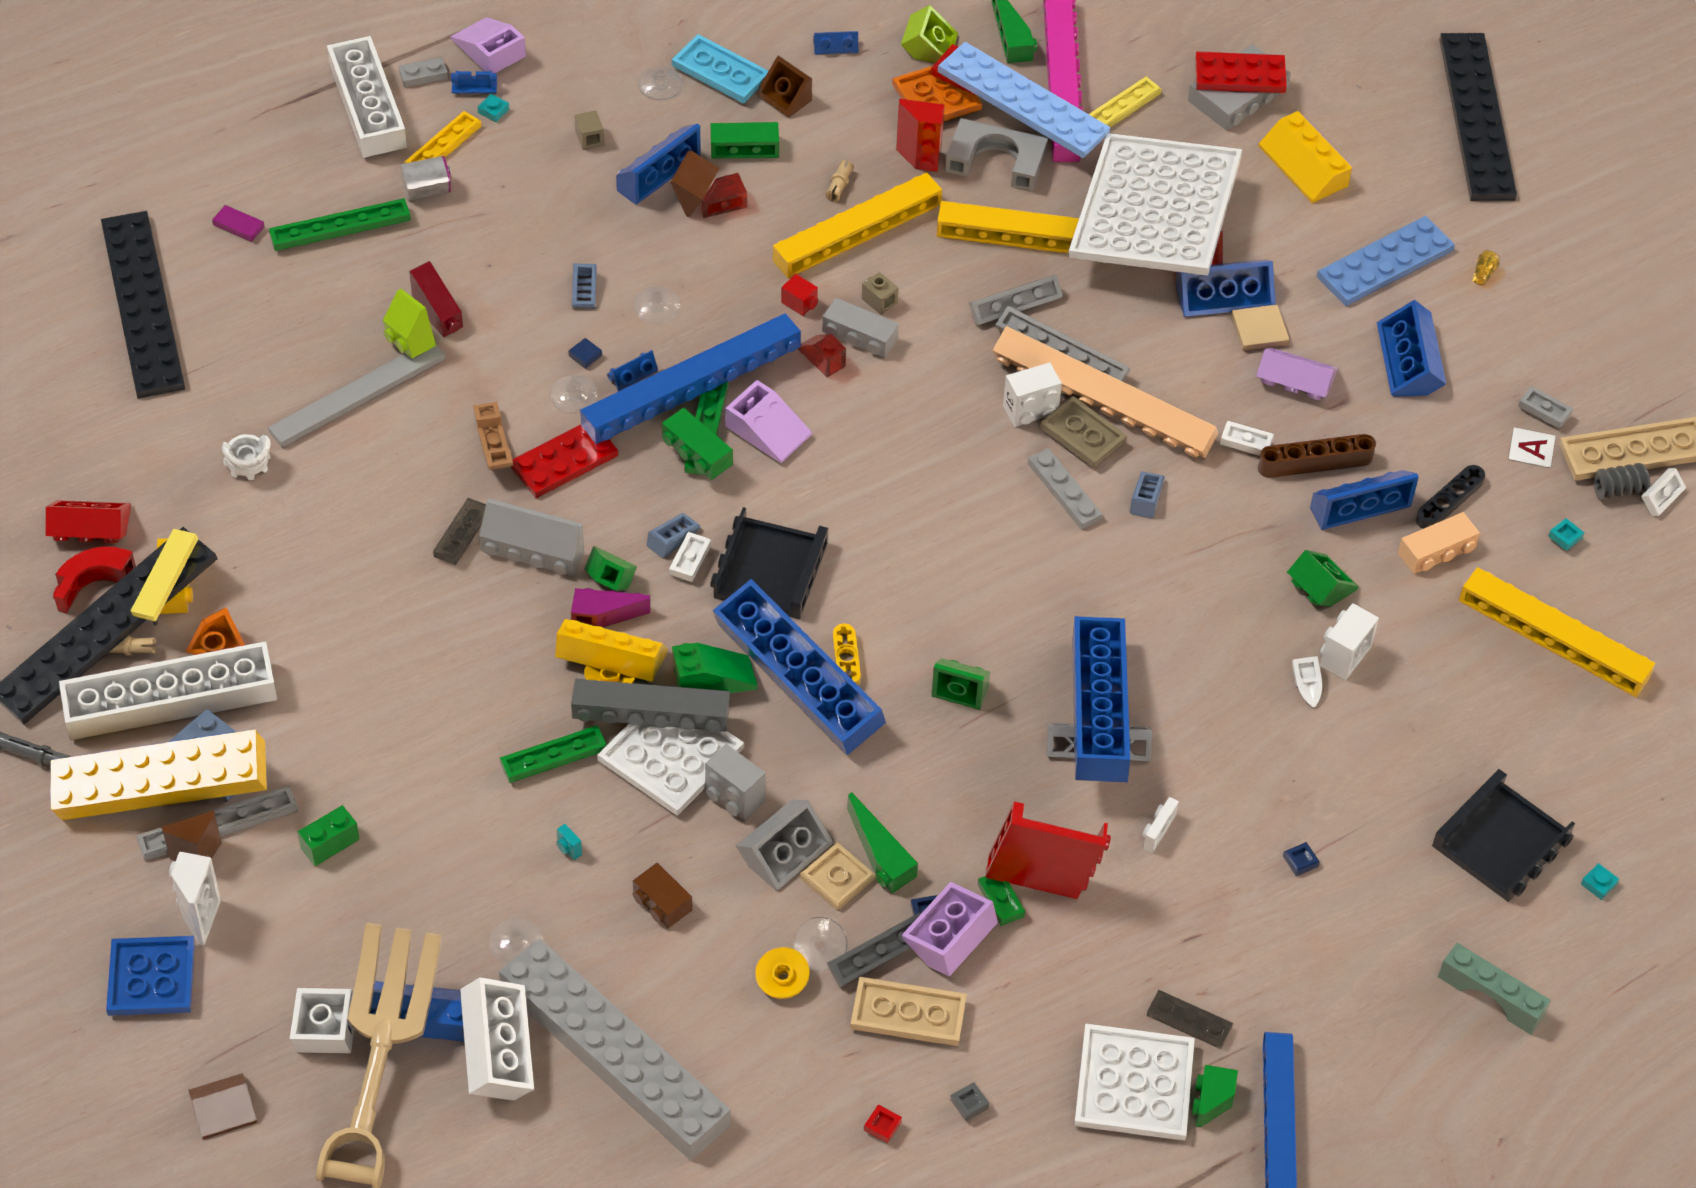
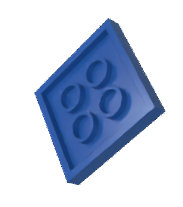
[106,936,195,1016]

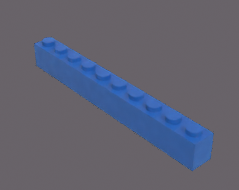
[580,313,801,444]

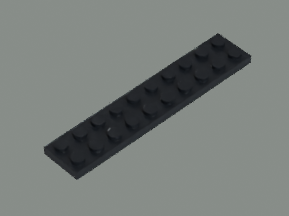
[1439,33,1517,201]
[101,211,185,399]
[0,527,218,725]

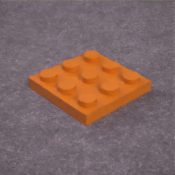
[892,66,982,122]

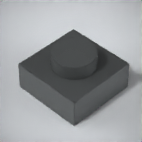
[950,1082,989,1121]

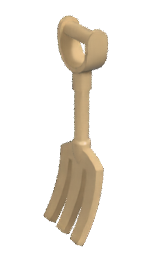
[316,923,442,1188]

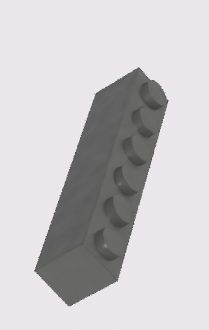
[571,679,730,732]

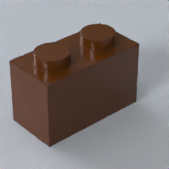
[632,862,692,929]

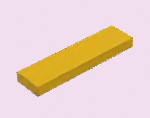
[404,111,482,164]

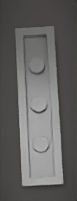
[969,275,1063,325]
[1028,448,1103,530]

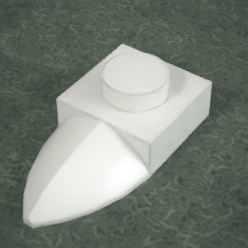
[1291,656,1322,707]

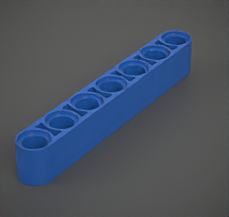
[1263,1032,1297,1188]

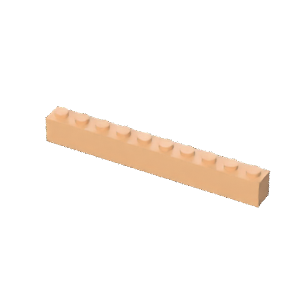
[993,326,1219,458]

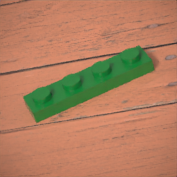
[500,725,607,783]

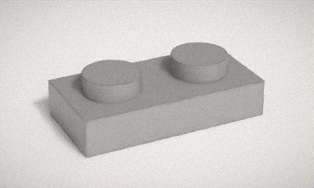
[398,57,448,87]
[1518,386,1573,429]

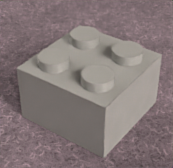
[705,744,766,821]

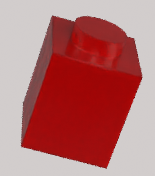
[781,274,818,316]

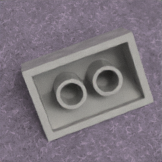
[736,799,834,891]

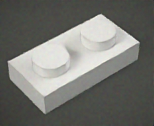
[1220,421,1274,456]
[1641,468,1686,516]
[669,532,711,582]
[1142,797,1179,853]

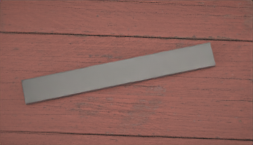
[268,345,445,448]

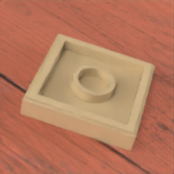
[1231,305,1290,351]
[800,842,875,911]

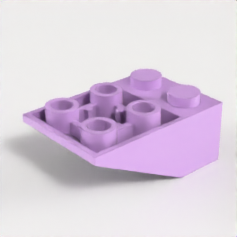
[450,17,526,73]
[725,380,812,463]

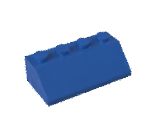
[616,123,701,205]
[1175,259,1276,317]
[1377,300,1446,397]
[1310,470,1419,530]
[370,981,465,1042]

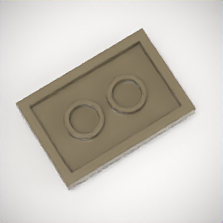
[1040,396,1127,468]

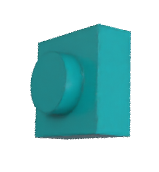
[477,94,509,122]
[1548,518,1585,551]
[556,824,582,860]
[1581,863,1619,900]

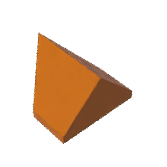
[185,607,245,655]

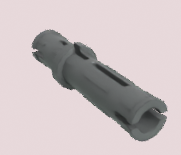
[0,732,71,766]

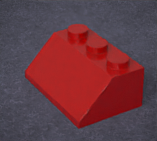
[896,99,945,172]
[45,500,131,543]

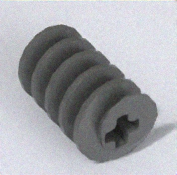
[1594,463,1651,500]

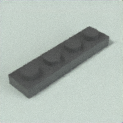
[827,913,921,987]

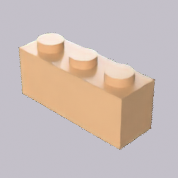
[1398,512,1480,574]

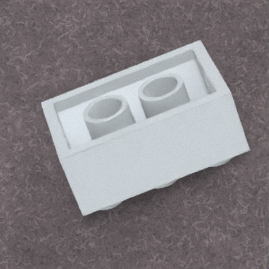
[169,852,221,945]

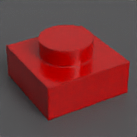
[864,1104,902,1144]

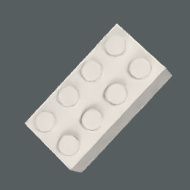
[460,977,534,1101]

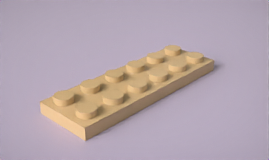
[1559,417,1696,481]

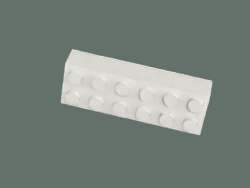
[327,36,407,158]

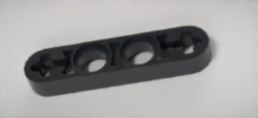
[1416,465,1485,529]

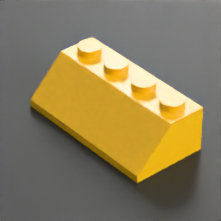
[1258,111,1352,203]
[555,619,668,682]

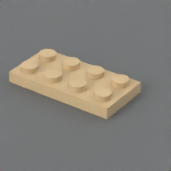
[850,977,967,1046]

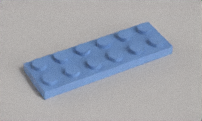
[1317,216,1455,306]

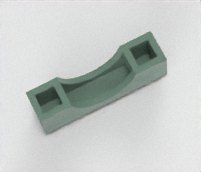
[1438,943,1551,1035]

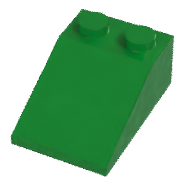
[672,642,758,694]

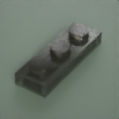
[433,498,486,565]
[1147,990,1233,1049]

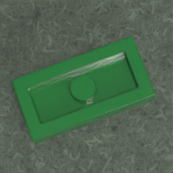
[978,876,1025,926]

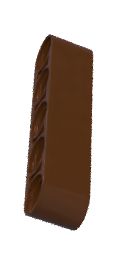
[1258,434,1376,478]

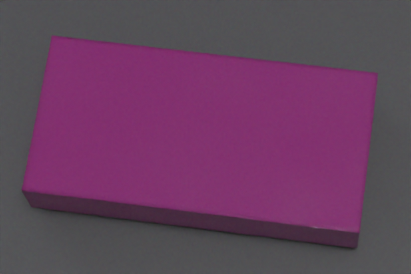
[212,205,265,242]

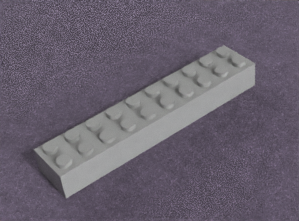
[499,938,731,1161]

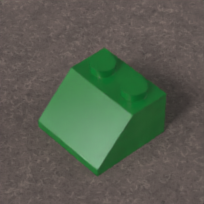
[1287,550,1359,607]
[931,658,990,710]

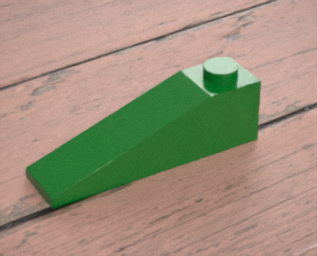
[991,0,1037,63]
[847,792,918,894]

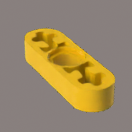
[833,623,861,686]

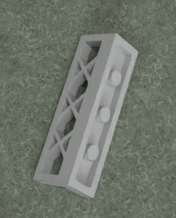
[1047,723,1152,761]

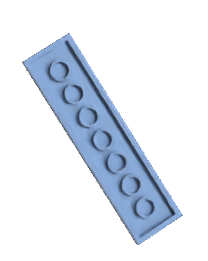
[938,42,1110,158]

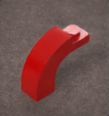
[53,547,136,614]

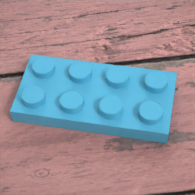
[672,34,768,104]

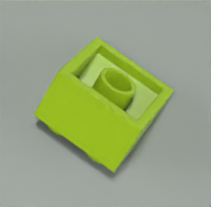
[900,5,958,63]
[383,288,436,359]

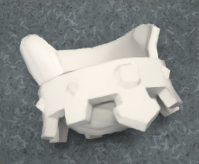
[221,434,271,480]

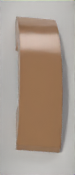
[473,402,513,470]

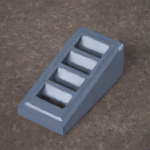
[572,263,597,308]
[1130,471,1165,518]
[647,513,701,558]

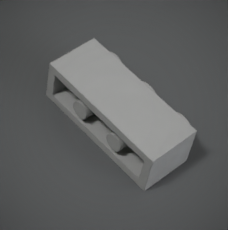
[822,298,899,358]

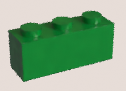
[710,122,779,159]
[662,408,733,480]

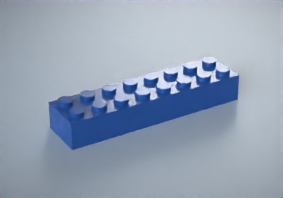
[713,579,886,755]
[1072,616,1130,783]

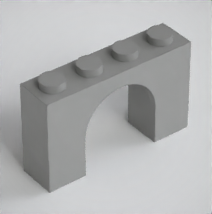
[1188,44,1291,130]
[945,118,1048,192]

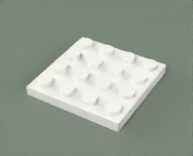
[597,724,744,816]
[1074,1024,1195,1141]

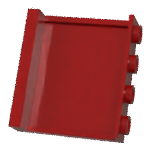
[985,801,1111,899]

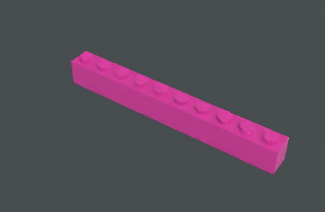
[1043,0,1083,162]

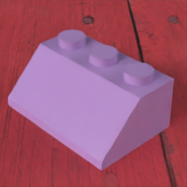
[1256,347,1338,400]
[902,882,998,977]

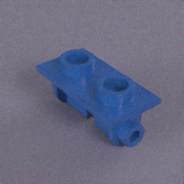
[813,31,859,54]
[451,71,497,93]
[607,350,658,392]

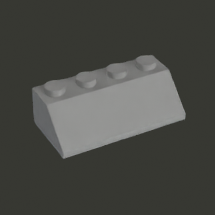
[479,498,584,576]

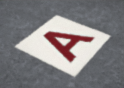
[1509,427,1555,468]

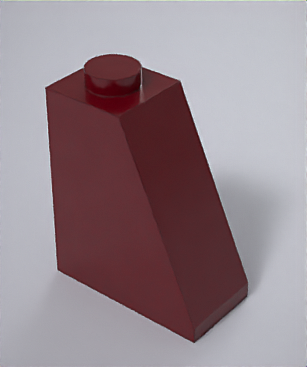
[409,261,463,338]

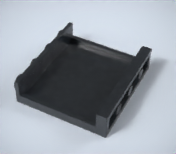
[710,507,829,619]
[1432,769,1575,902]

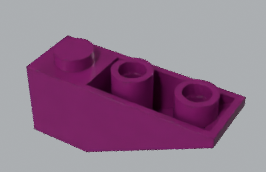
[571,588,651,628]

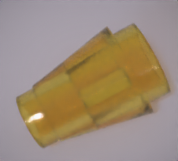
[1473,250,1500,286]

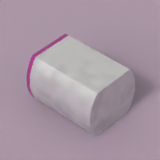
[401,156,451,201]

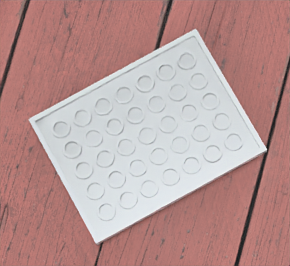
[1069,133,1242,275]

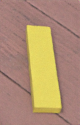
[1089,77,1162,128]
[131,529,198,622]

